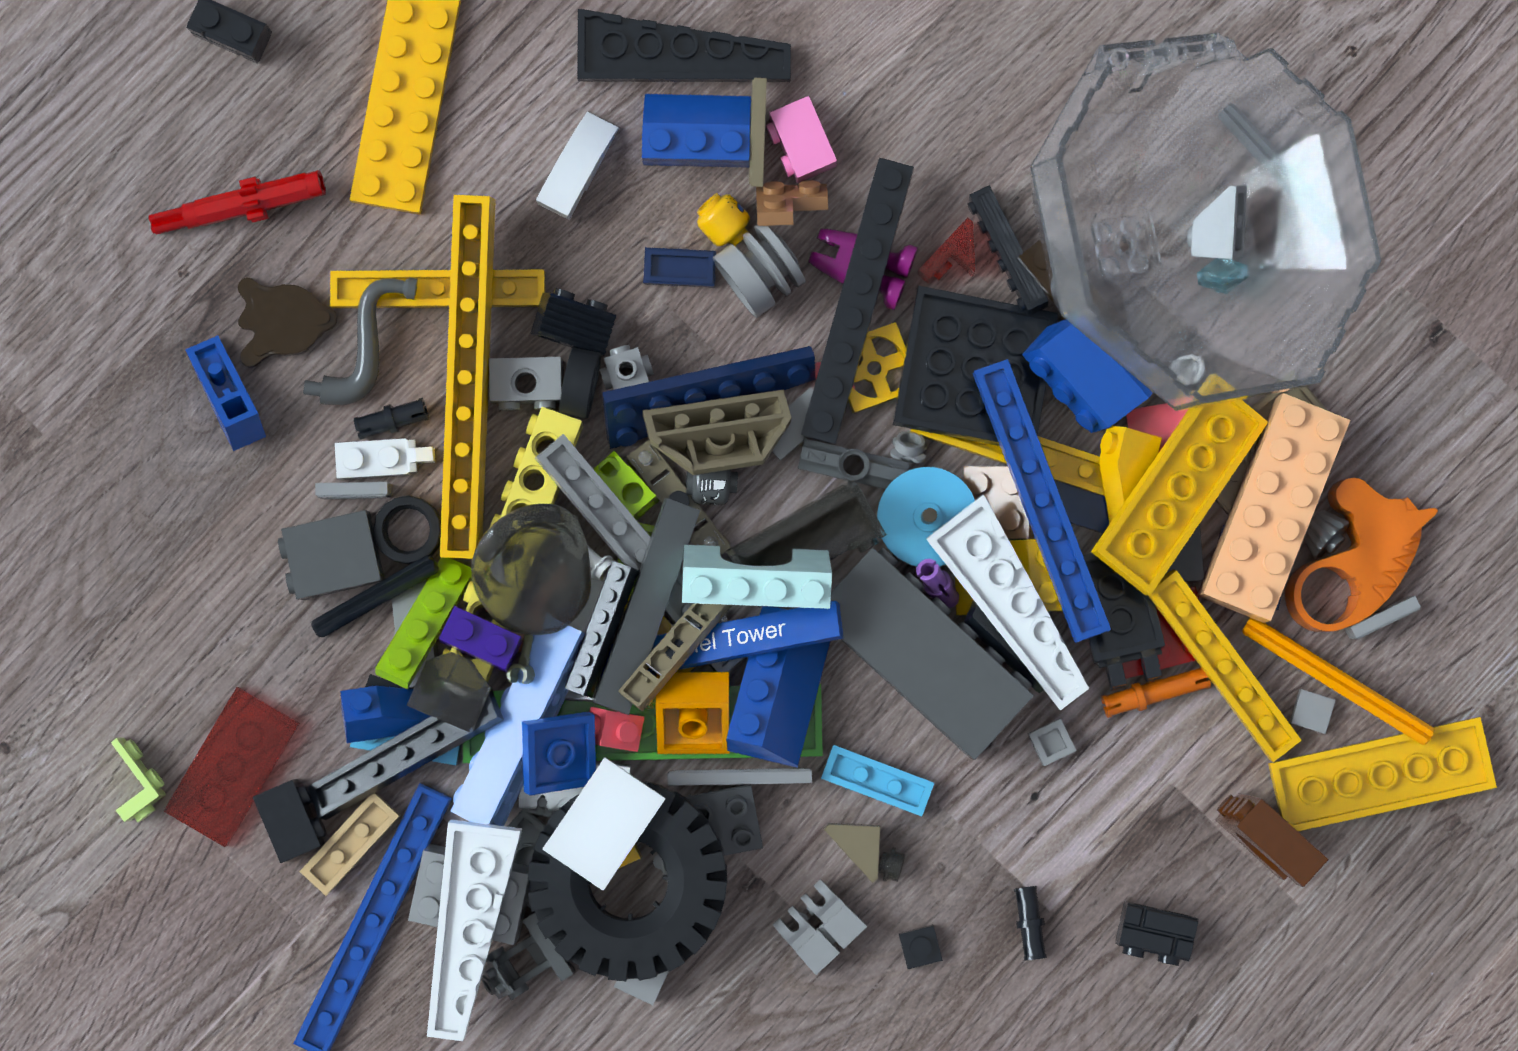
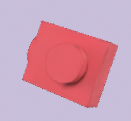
[589,707,644,752]

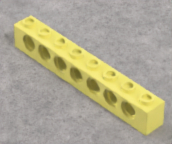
[438,407,583,691]

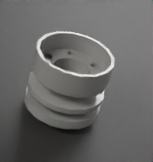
[712,225,806,318]

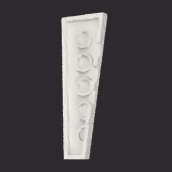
[926,495,1089,710]
[427,820,522,1041]

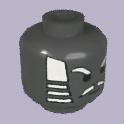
[686,469,738,505]

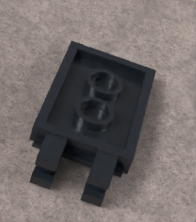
[1083,553,1165,691]

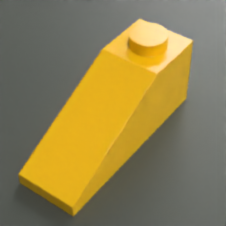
[1099,426,1162,524]

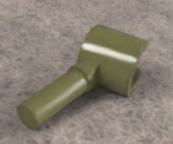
[507,634,535,684]

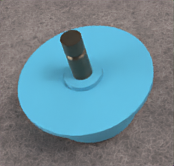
[877,467,975,567]

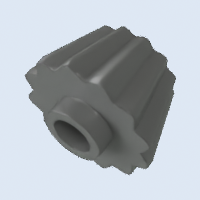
[1303,510,1350,559]

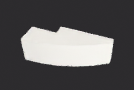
[536,112,619,220]

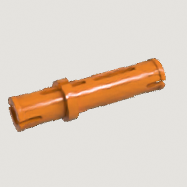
[1101,667,1211,718]

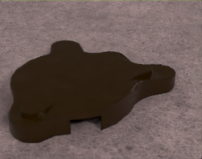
[238,278,337,368]

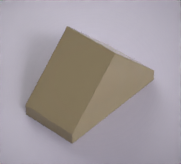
[823,823,880,883]

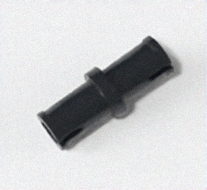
[354,398,429,440]
[1014,886,1047,961]

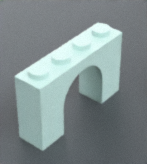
[682,545,832,609]

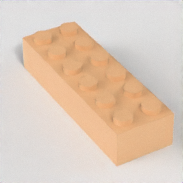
[1197,393,1350,623]

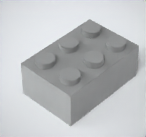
[408,844,530,945]

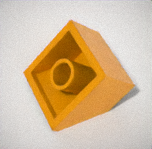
[655,672,730,754]

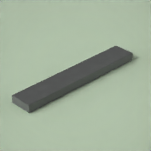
[593,498,700,715]

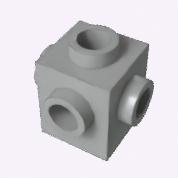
[600,345,654,390]

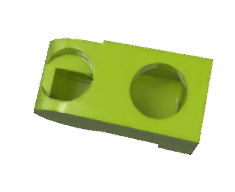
[593,451,659,520]

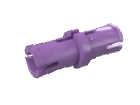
[916,559,959,609]

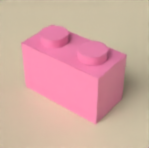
[766,96,837,183]

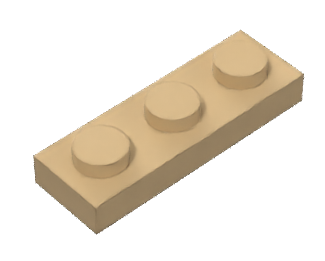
[299,792,401,896]

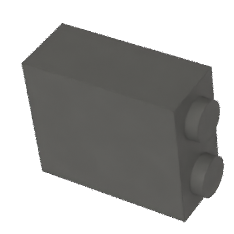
[278,510,385,600]

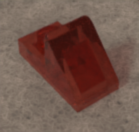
[917,217,975,284]

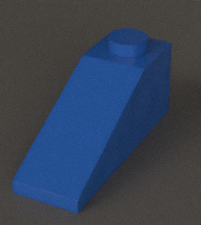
[185,335,266,451]
[340,686,451,743]

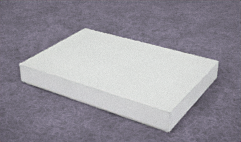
[543,757,666,891]

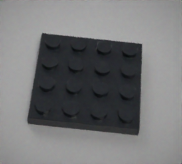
[892,285,1058,446]

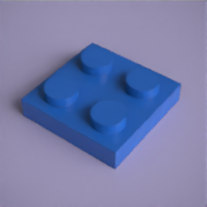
[522,711,596,795]

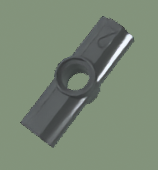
[798,439,910,490]

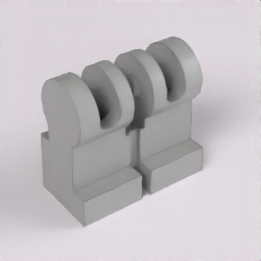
[773,879,867,975]

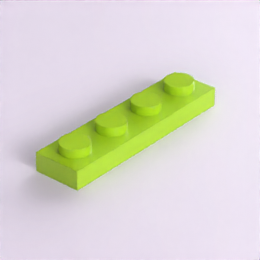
[375,557,475,689]

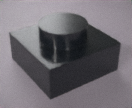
[898,924,943,969]

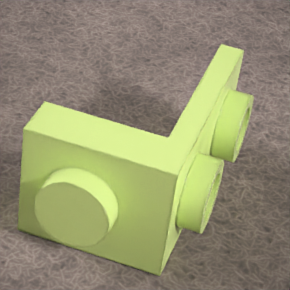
[111,737,166,822]

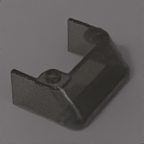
[726,481,886,608]

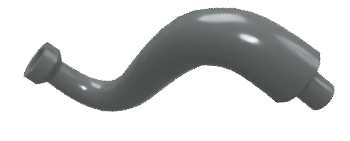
[303,277,418,405]

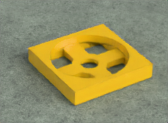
[848,322,906,414]

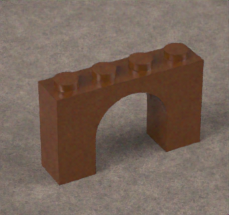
[1215,794,1329,887]

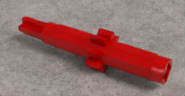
[149,170,326,235]

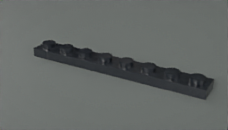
[801,157,914,444]

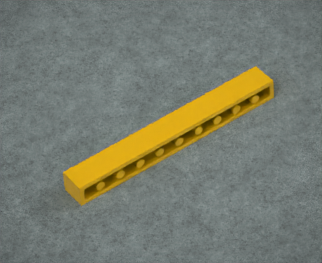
[440,195,496,559]

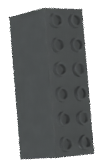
[831,547,1034,760]

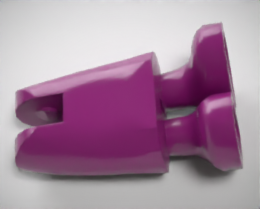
[808,228,918,310]

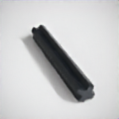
[311,555,439,637]

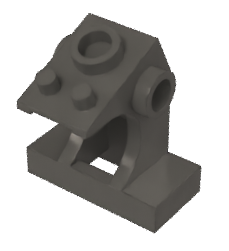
[481,912,576,1000]

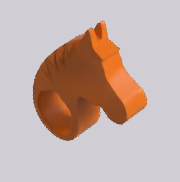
[1285,478,1438,632]

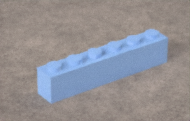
[451,614,585,826]

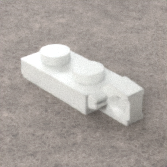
[335,438,436,479]

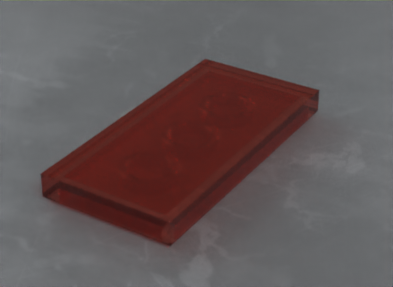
[164,687,300,847]

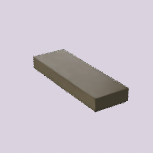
[749,78,767,187]

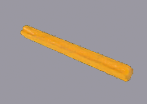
[1242,618,1435,745]

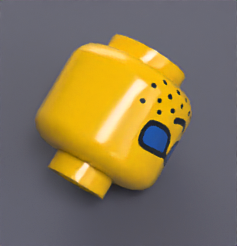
[697,193,750,247]

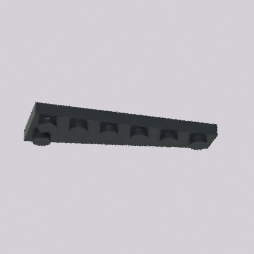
[577,9,791,82]

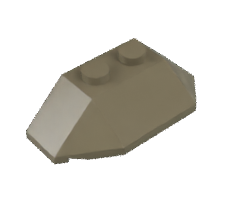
[643,390,792,475]

